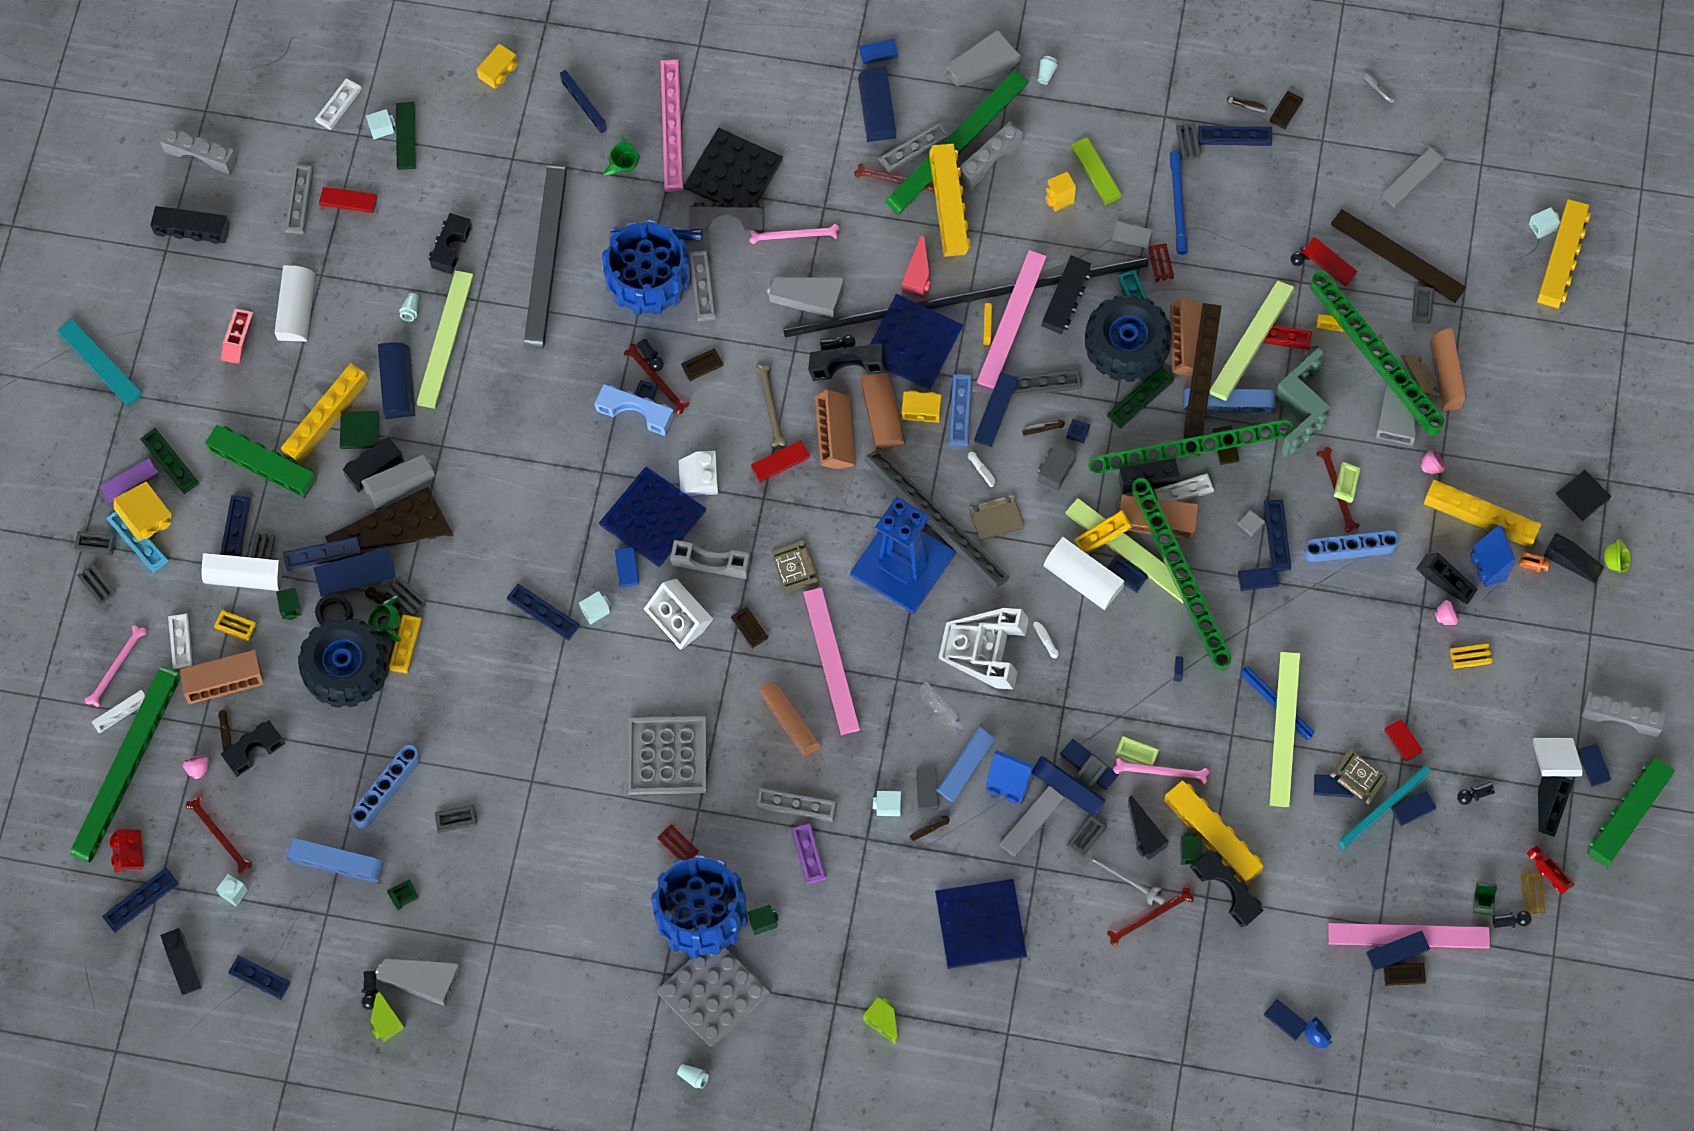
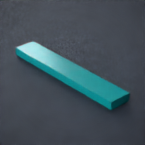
[57,319,142,407]
[1339,765,1431,851]

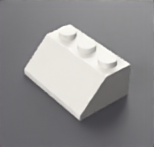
[644,579,713,650]

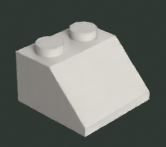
[679,451,718,497]

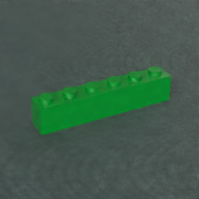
[205,425,316,498]
[1588,757,1676,868]

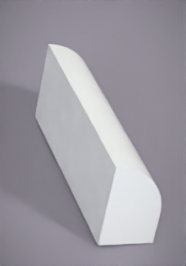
[275,265,316,342]
[1044,537,1124,610]
[202,553,283,591]

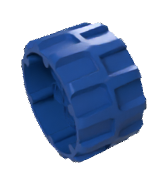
[602,220,691,315]
[651,855,748,958]

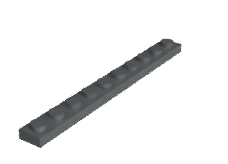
[864,449,1009,589]

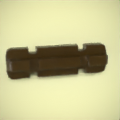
[365,587,400,610]

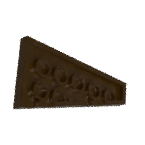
[325,487,453,549]

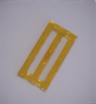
[1521,873,1545,914]

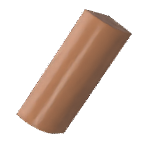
[1170,298,1202,376]
[1430,328,1466,411]
[860,373,905,450]
[815,389,856,469]
[1120,495,1198,539]
[180,650,264,705]
[760,682,821,759]

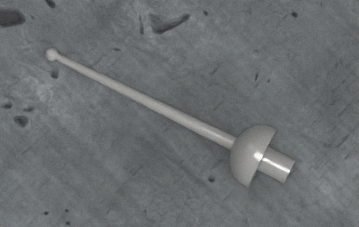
[1092,858,1167,906]

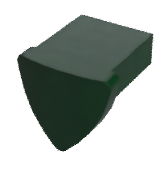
[387,879,419,910]

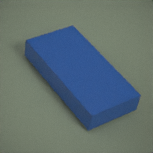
[859,39,898,64]
[615,547,639,587]

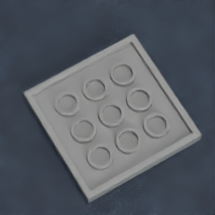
[627,716,706,795]
[656,948,770,1049]

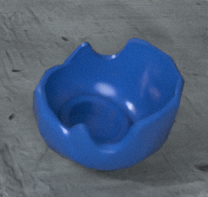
[1304,1016,1332,1048]

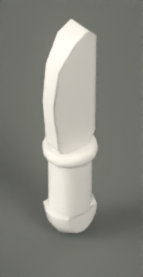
[968,452,995,487]
[1033,622,1059,658]

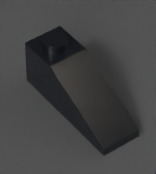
[1544,533,1604,583]
[1416,553,1478,604]
[1538,776,1574,837]
[1128,796,1168,860]
[160,928,201,995]

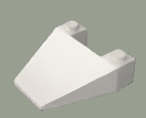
[939,608,1029,690]

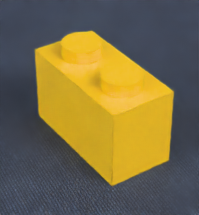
[476,44,518,89]
[1045,171,1076,212]
[902,390,941,423]

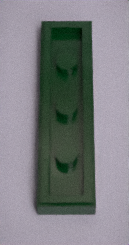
[396,102,416,170]
[1107,367,1174,429]
[140,428,199,495]

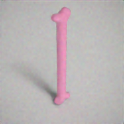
[749,224,839,244]
[85,625,146,707]
[1113,757,1210,784]

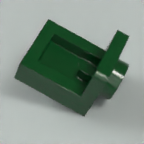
[1473,882,1497,916]

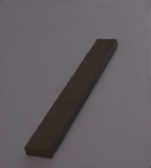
[1331,209,1466,303]
[1183,303,1222,456]

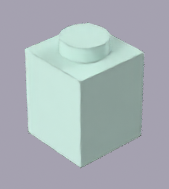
[366,109,396,139]
[1529,207,1560,239]
[579,591,611,625]
[873,791,901,816]
[216,874,248,907]

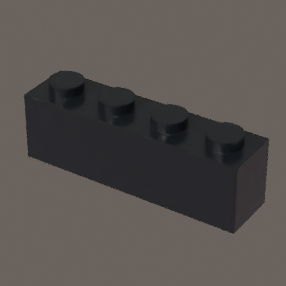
[150,206,230,244]
[1041,255,1093,335]

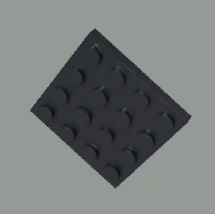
[684,127,783,206]

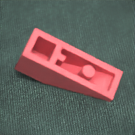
[902,236,931,298]
[221,308,253,364]

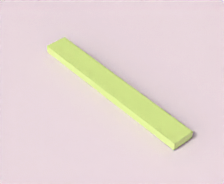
[417,270,474,409]
[1209,281,1294,401]
[1066,498,1194,604]
[1269,652,1300,807]

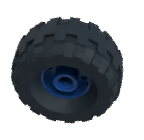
[1085,294,1172,382]
[298,617,390,708]

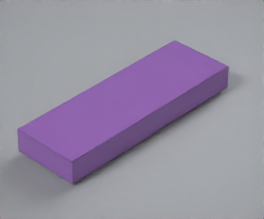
[99,458,159,503]
[791,823,826,885]

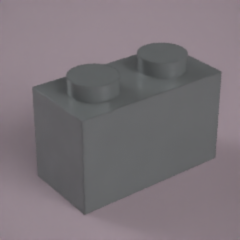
[1037,443,1077,491]

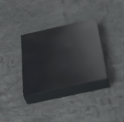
[1556,470,1611,522]

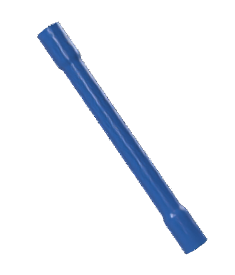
[1170,151,1188,255]

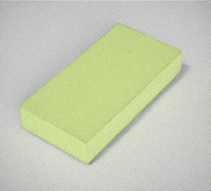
[1333,462,1361,503]
[1115,736,1159,766]

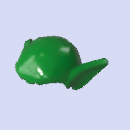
[603,137,640,176]
[368,595,401,642]

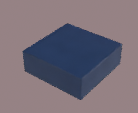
[635,380,658,400]
[1066,419,1090,443]
[1174,656,1184,681]

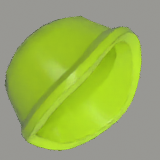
[1604,539,1632,573]

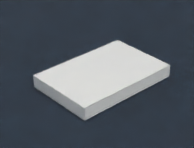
[1533,738,1582,776]

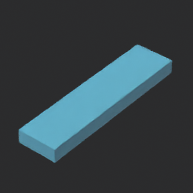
[106,511,169,573]

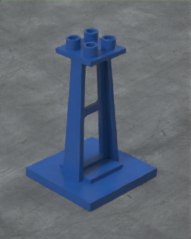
[850,496,956,614]

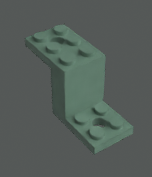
[1276,348,1330,458]

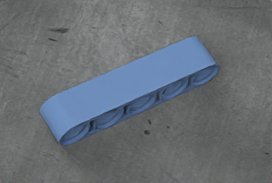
[1183,388,1276,414]
[1304,531,1399,562]
[351,745,420,828]
[286,838,384,882]

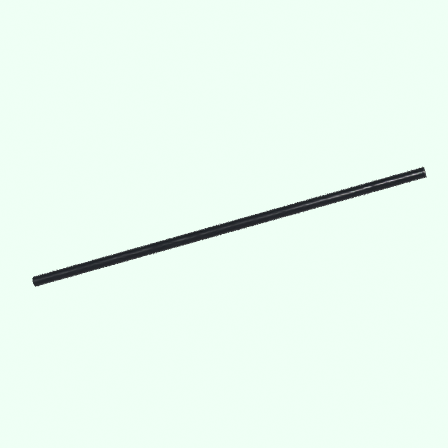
[783,257,1149,338]

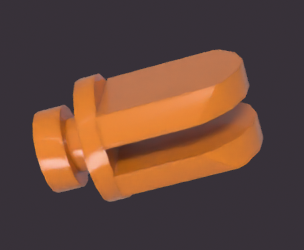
[1519,553,1550,573]

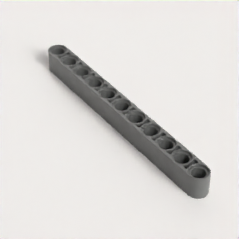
[524,165,567,348]

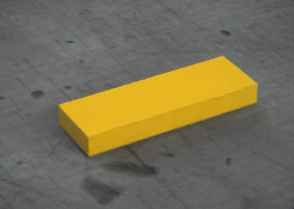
[1074,510,1132,554]
[389,615,422,674]

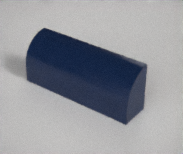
[858,66,896,142]
[378,342,416,419]
[313,548,396,597]

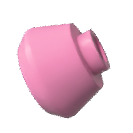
[1420,450,1445,475]
[1435,600,1459,625]
[183,755,209,779]

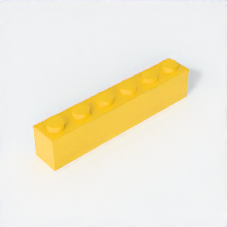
[929,144,971,257]
[1537,199,1591,308]
[281,363,369,466]
[1424,480,1541,549]
[1164,780,1264,885]

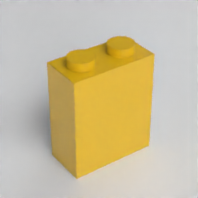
[114,482,171,541]

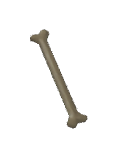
[755,365,787,447]

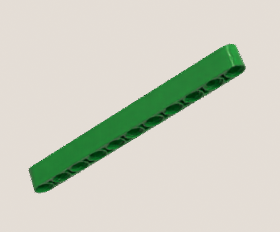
[885,69,1029,215]
[1310,271,1445,436]
[1088,420,1294,473]
[1132,478,1231,671]
[70,666,181,863]

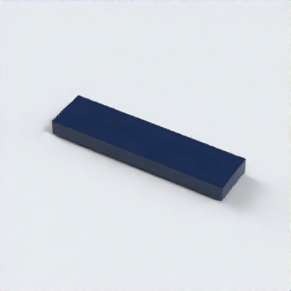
[560,70,607,133]
[1198,125,1272,146]
[974,372,1018,447]
[220,495,251,556]
[1263,500,1291,571]
[282,536,362,571]
[507,584,580,641]
[1032,756,1106,817]
[102,868,179,933]

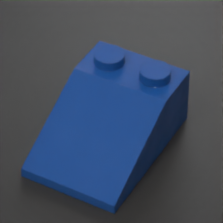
[1470,525,1516,587]
[986,750,1033,804]

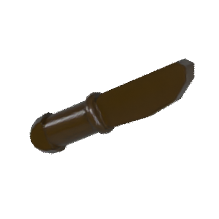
[1227,96,1267,113]
[1023,419,1065,435]
[218,710,231,750]
[910,816,950,841]

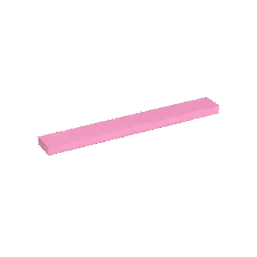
[661,59,683,192]
[977,250,1046,389]
[803,587,860,735]
[1328,923,1490,948]

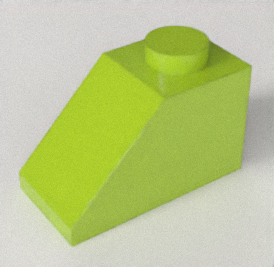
[370,992,404,1042]
[863,997,898,1044]

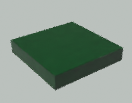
[340,411,379,449]

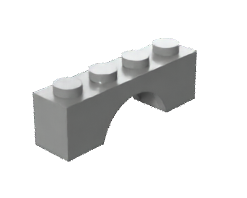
[959,122,1023,190]
[160,127,238,175]
[670,540,750,579]
[1581,692,1666,738]

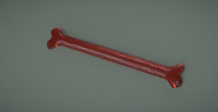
[854,163,935,195]
[624,344,689,414]
[1316,447,1360,533]
[186,797,252,873]
[1107,887,1194,946]

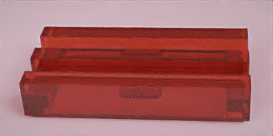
[1148,243,1174,282]
[657,824,699,861]

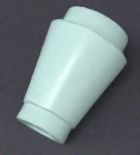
[1038,56,1058,85]
[399,293,419,322]
[677,1064,709,1089]

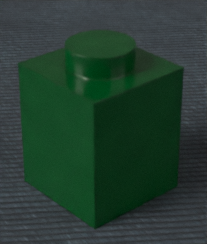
[276,588,302,620]
[1180,833,1202,865]
[747,904,779,935]

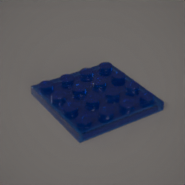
[870,293,963,391]
[599,466,706,568]
[935,879,1027,969]

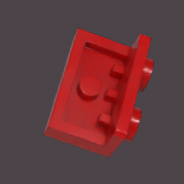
[110,829,144,873]

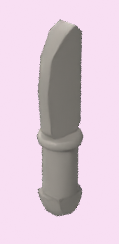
[1363,72,1395,103]

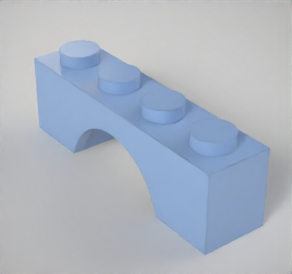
[595,384,674,436]

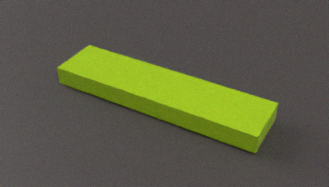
[1071,137,1122,205]

